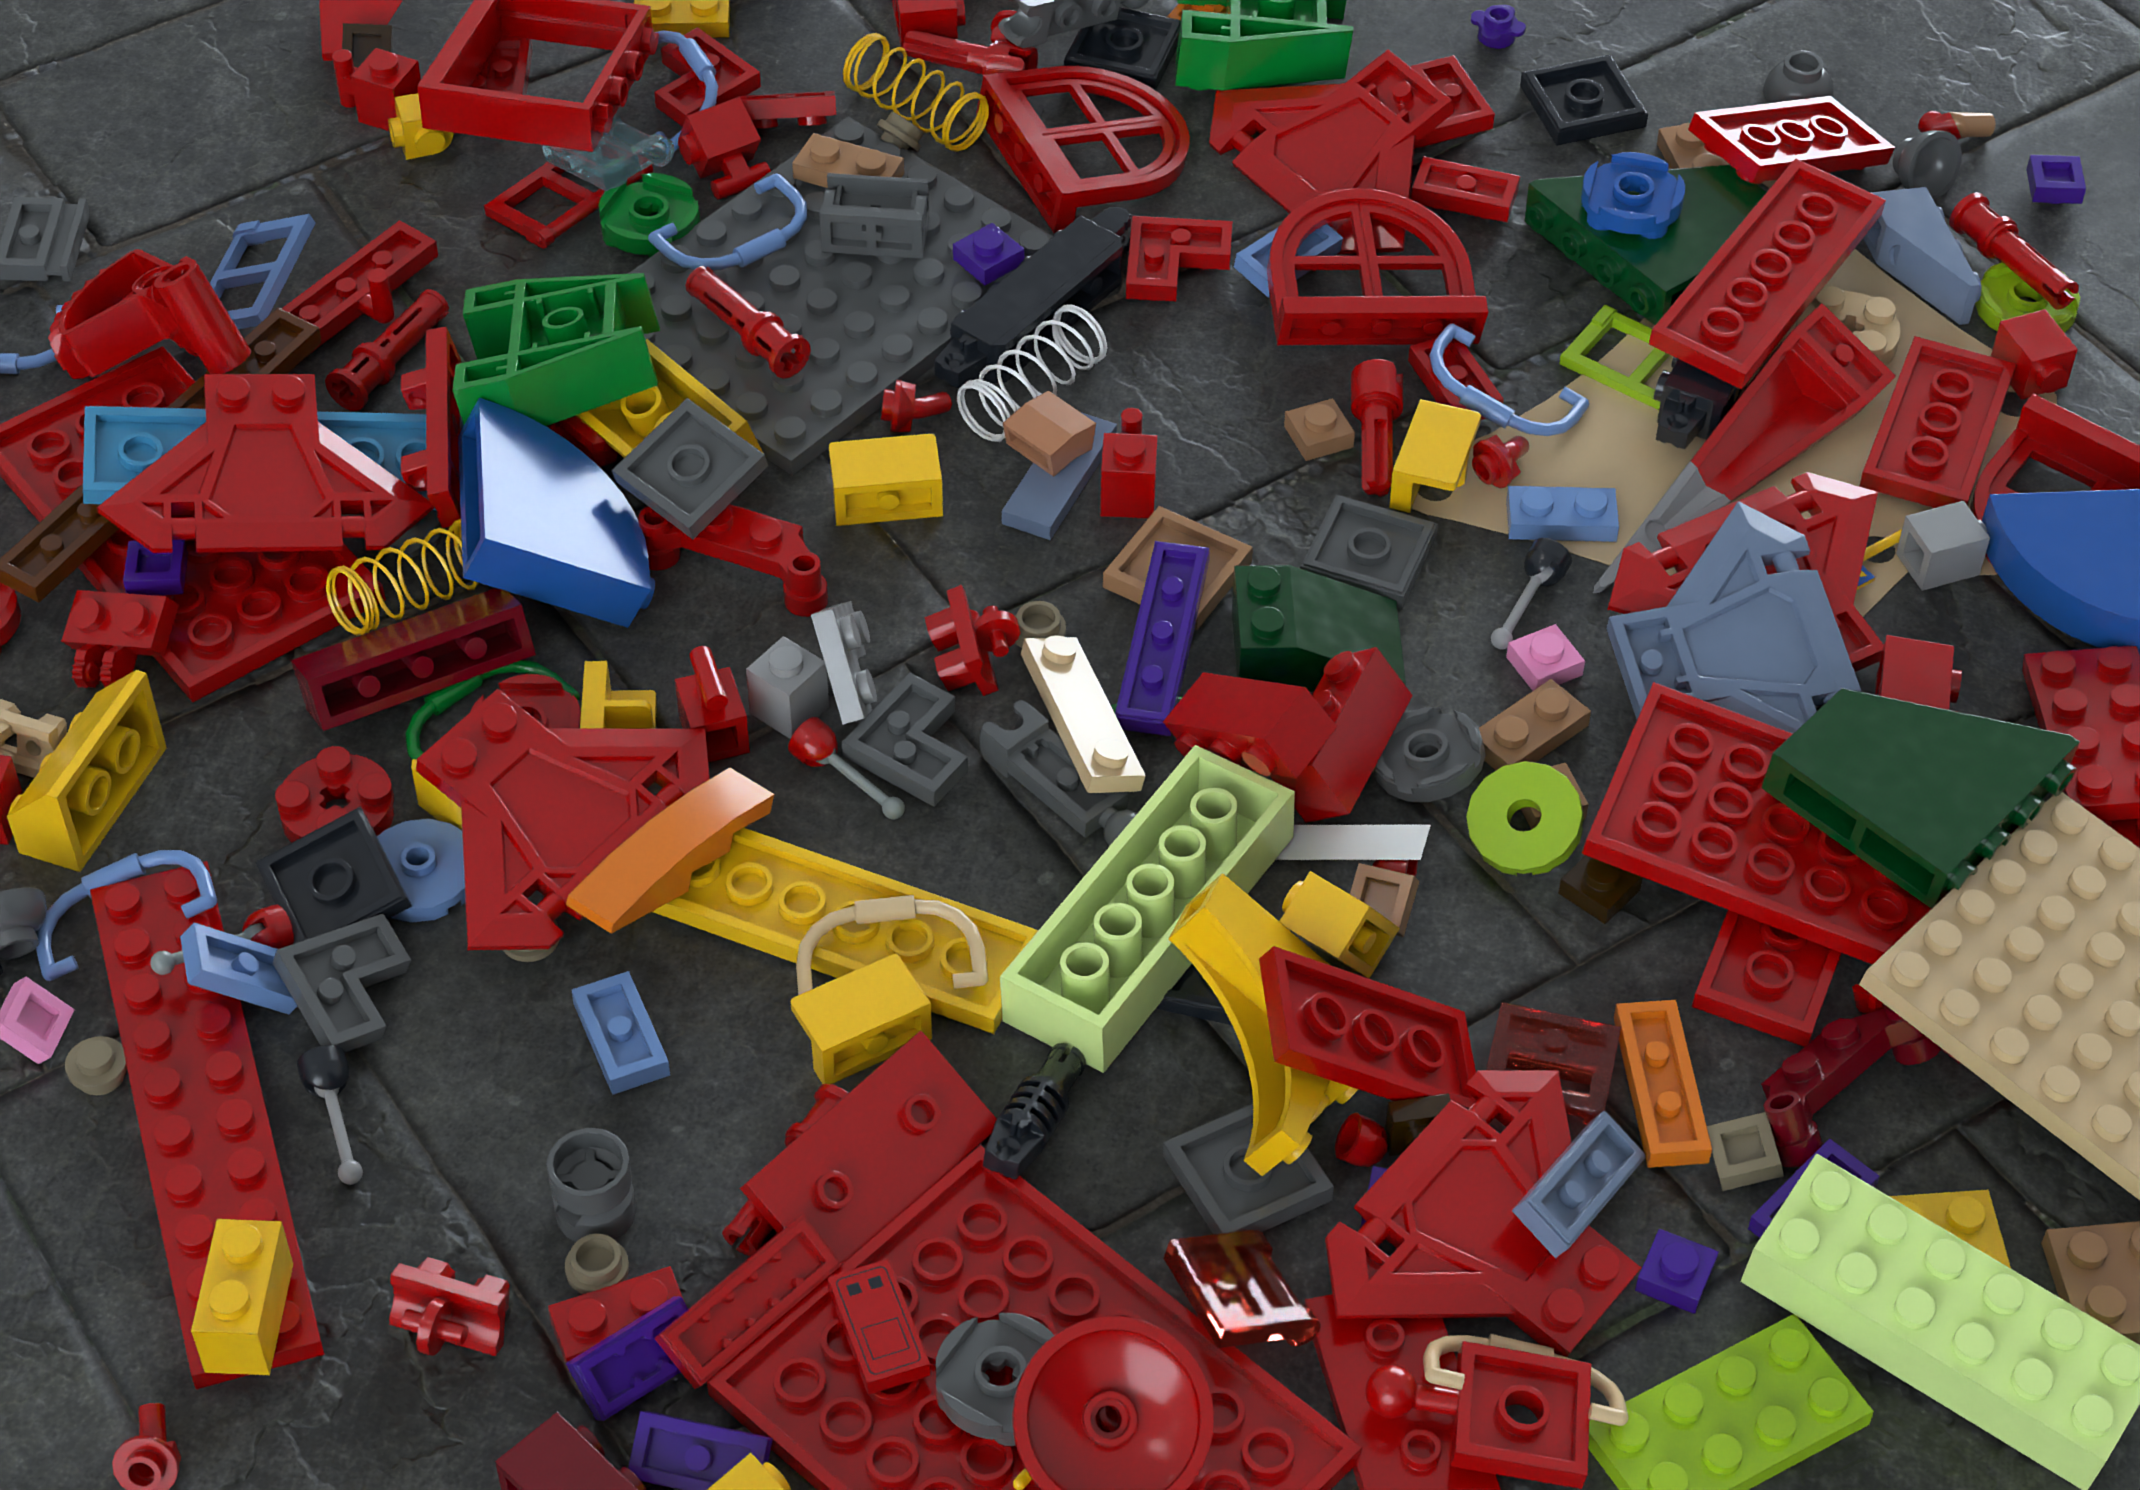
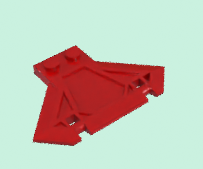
[1209,49,1455,254]
[97,374,434,553]
[1608,472,1884,672]
[416,689,710,950]
[1325,1070,1641,1357]

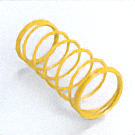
[843,33,989,152]
[326,519,485,636]

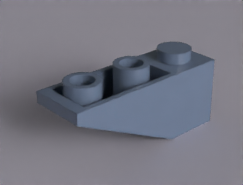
[1863,187,1981,325]

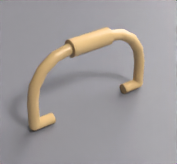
[796,895,988,995]
[1423,1334,1628,1426]

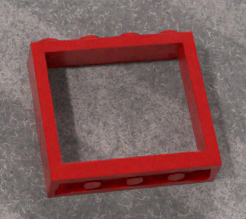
[417,0,659,152]

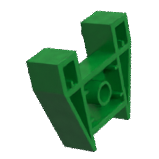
[1175,0,1353,91]
[452,273,660,426]

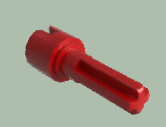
[903,30,1038,76]
[1351,359,1403,497]

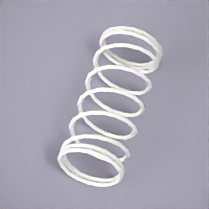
[957,304,1107,442]

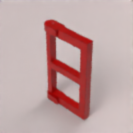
[484,138,653,249]

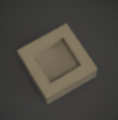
[1707,1112,1784,1191]

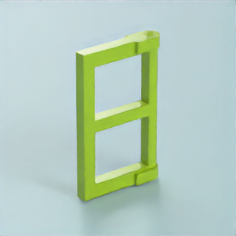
[1559,305,1670,410]

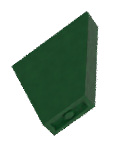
[1524,165,1767,325]
[1761,688,2080,909]

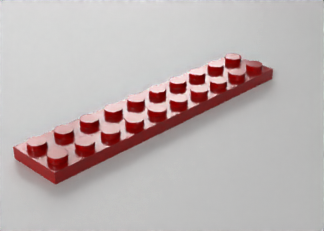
[90,861,325,1390]

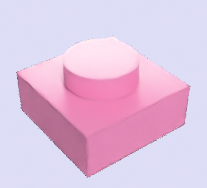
[1506,624,1585,691]
[0,976,75,1064]

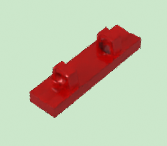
[401,326,462,528]

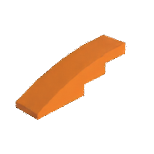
[566,768,775,934]

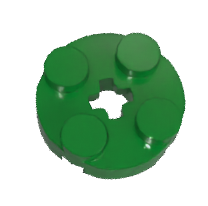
[598,173,700,257]

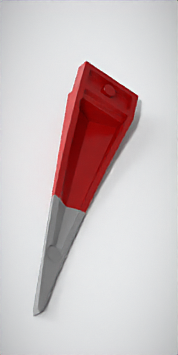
[1593,303,1896,593]

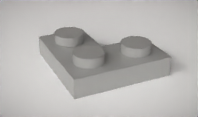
[811,601,877,724]

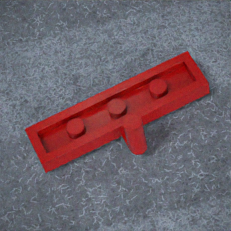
[281,220,438,354]

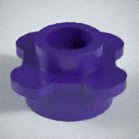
[1470,5,1526,49]

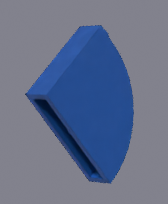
[458,398,655,628]
[1982,489,2140,655]

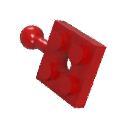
[1365,1341,1591,1489]

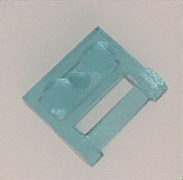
[542,114,675,191]

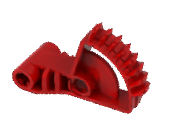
[48,249,251,379]

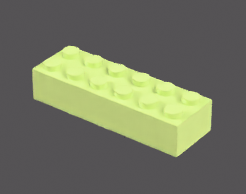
[1000,745,1295,1073]
[1740,1153,2140,1490]

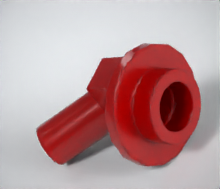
[881,380,952,433]
[1472,434,1529,488]
[112,1403,181,1490]

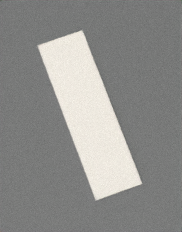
[1275,825,1431,860]

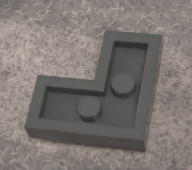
[842,672,968,807]
[273,913,411,1052]

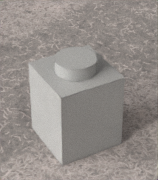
[1896,501,1990,591]
[746,636,829,739]

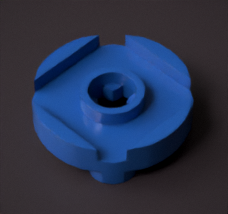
[1581,152,1685,239]

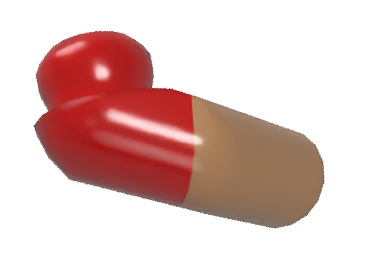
[1918,111,1996,140]

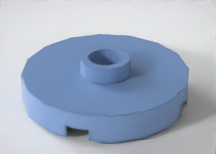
[377,819,465,922]

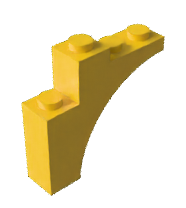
[1168,873,1358,1176]

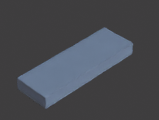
[1002,412,1117,540]
[1512,1111,1646,1258]

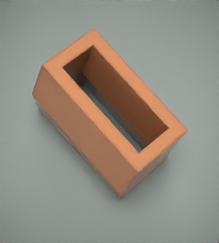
[1003,391,1096,477]

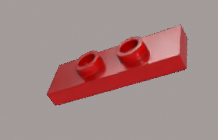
[654,1214,843,1389]

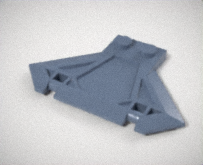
[1606,501,1861,733]

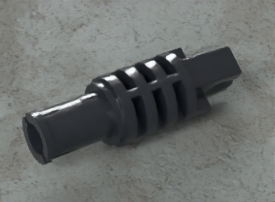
[983,1043,1086,1179]

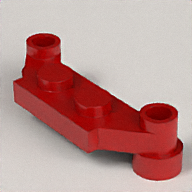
[638,504,828,617]

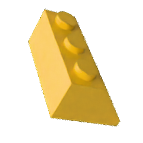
[576,339,764,458]
[7,670,167,872]

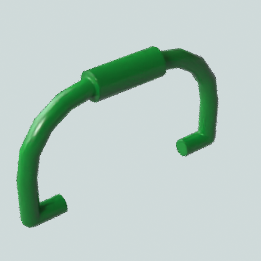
[405,660,580,760]

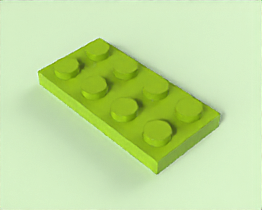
[1589,1314,1874,1490]

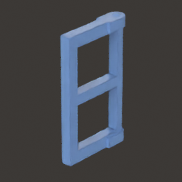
[210,214,316,329]

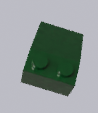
[1232,565,1406,692]

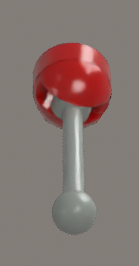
[788,717,905,820]
[150,904,294,975]

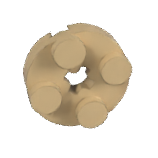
[1795,285,1901,365]

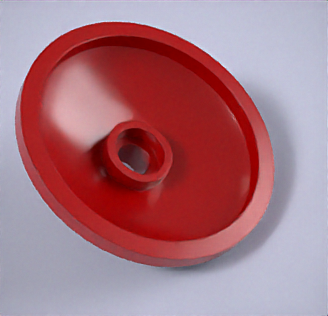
[1012,1316,1214,1490]

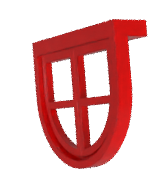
[976,66,1190,233]
[1267,188,1489,345]
[1970,393,2140,563]

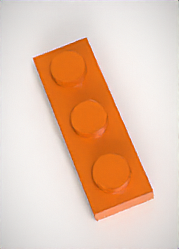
[1614,1000,1712,1168]

